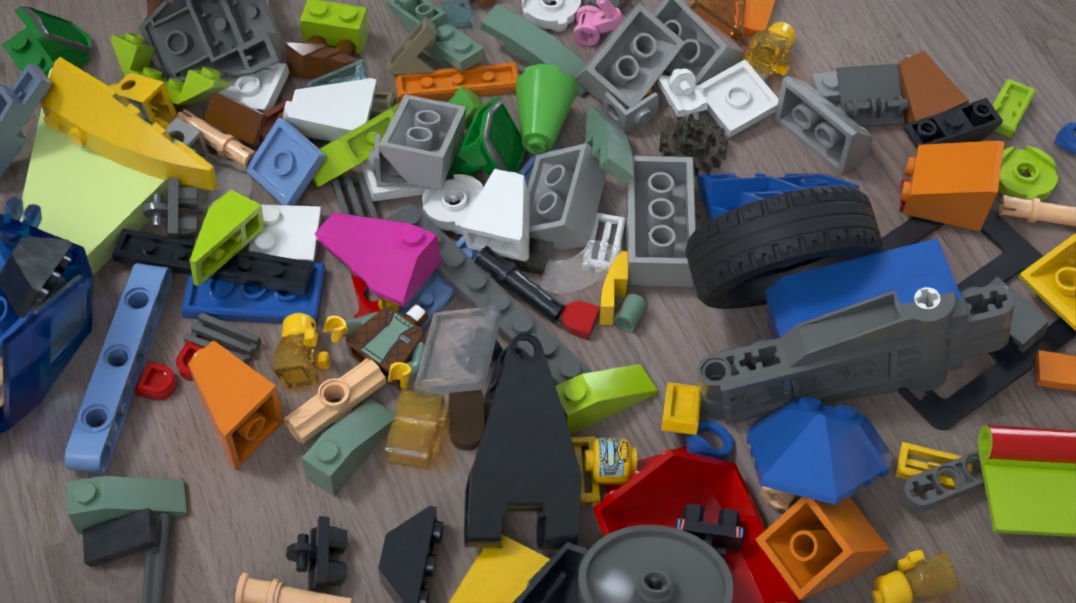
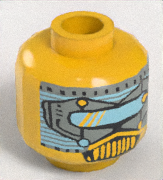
[584,437,637,485]

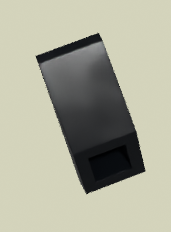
[903,98,1003,149]
[0,237,73,318]
[378,506,443,603]

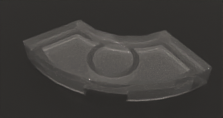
[540,238,622,296]

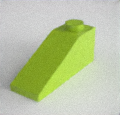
[190,189,264,287]
[555,364,658,435]

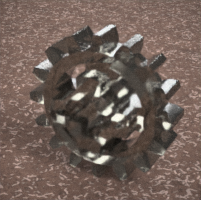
[659,114,729,177]

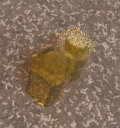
[385,389,449,470]

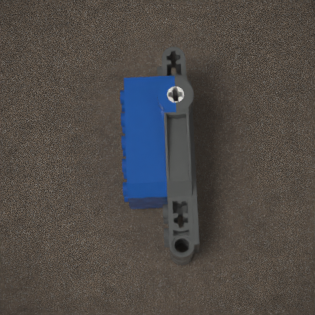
[697,238,1015,425]

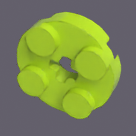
[998,146,1058,201]

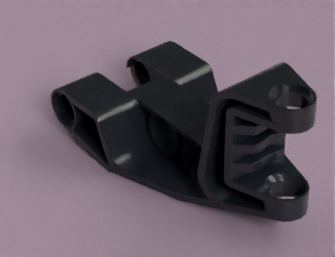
[464,332,582,550]

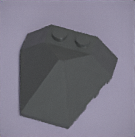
[139,0,281,82]

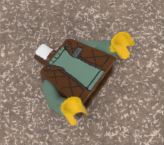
[323,304,429,390]

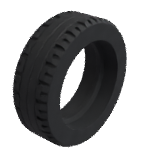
[685,186,884,309]

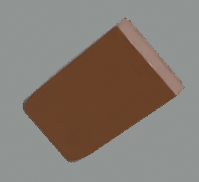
[204,93,267,146]

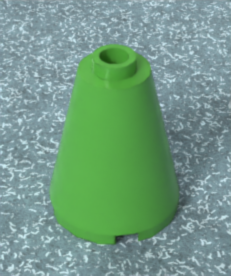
[515,64,577,154]

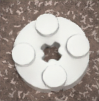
[521,0,581,32]
[422,174,483,234]

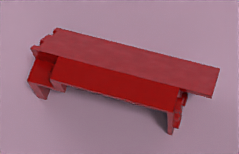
[593,445,801,603]

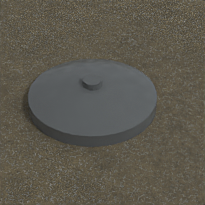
[578,525,733,603]

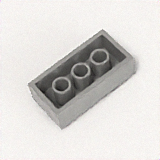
[626,156,695,287]

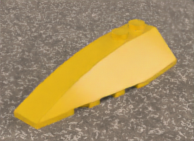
[40,57,218,191]

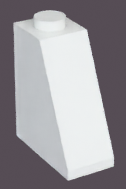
[283,78,377,142]
[460,169,530,262]

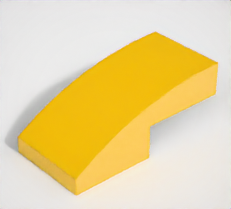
[599,251,628,325]

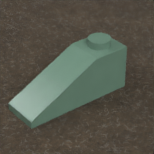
[302,399,399,497]
[66,476,188,534]

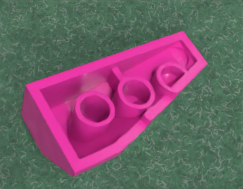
[314,213,442,307]

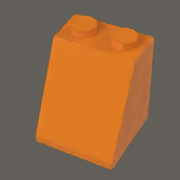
[900,141,1004,232]
[188,340,284,470]
[755,496,890,600]

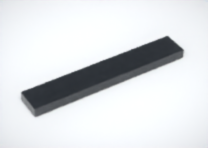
[112,228,315,296]

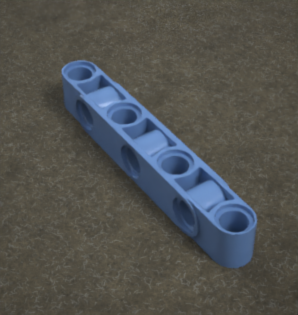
[65,263,172,475]

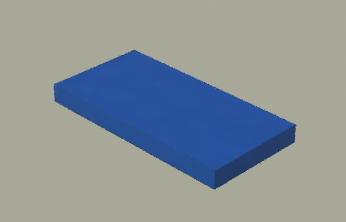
[181,263,326,326]

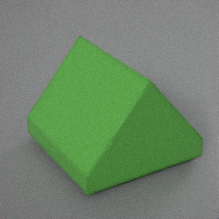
[448,86,483,126]

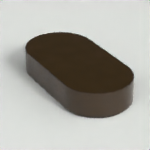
[448,383,485,451]

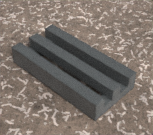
[331,172,379,219]
[183,312,262,364]

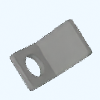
[603,92,659,134]
[165,117,209,159]
[369,134,413,186]

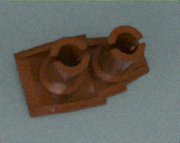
[285,35,358,83]

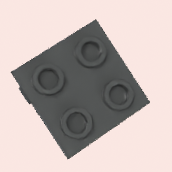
[836,63,909,127]

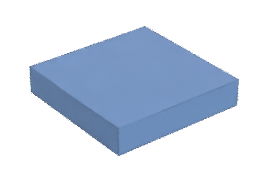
[245,118,327,206]

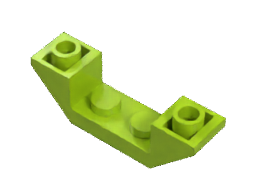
[111,32,230,105]
[312,102,401,187]

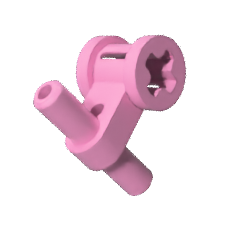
[573,0,624,46]

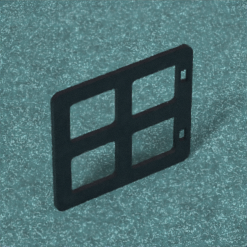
[882,209,1076,430]

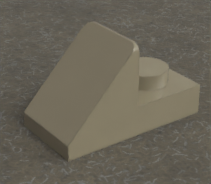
[387,16,436,75]

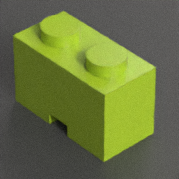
[300,0,369,55]

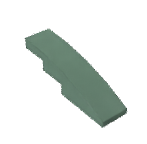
[481,3,587,98]
[585,105,633,184]

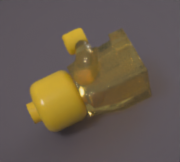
[743,22,796,76]
[273,313,331,389]
[871,550,961,603]

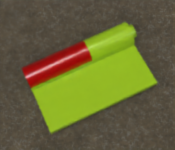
[978,425,1076,537]

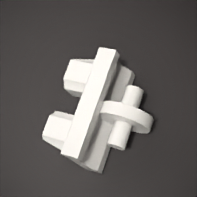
[657,68,708,125]

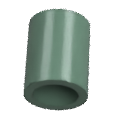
[613,294,648,332]

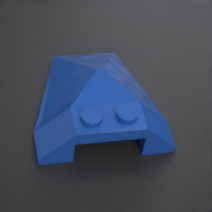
[697,173,859,220]
[746,396,893,505]

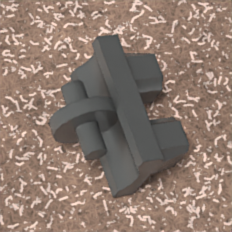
[143,178,197,238]

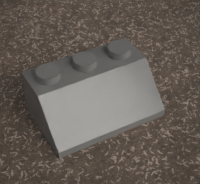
[653,0,745,86]
[575,3,685,110]
[775,76,873,176]
[379,94,466,190]
[527,143,607,251]

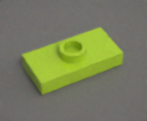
[992,78,1036,138]

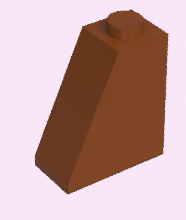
[898,51,969,143]

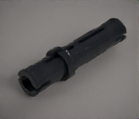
[474,246,566,323]

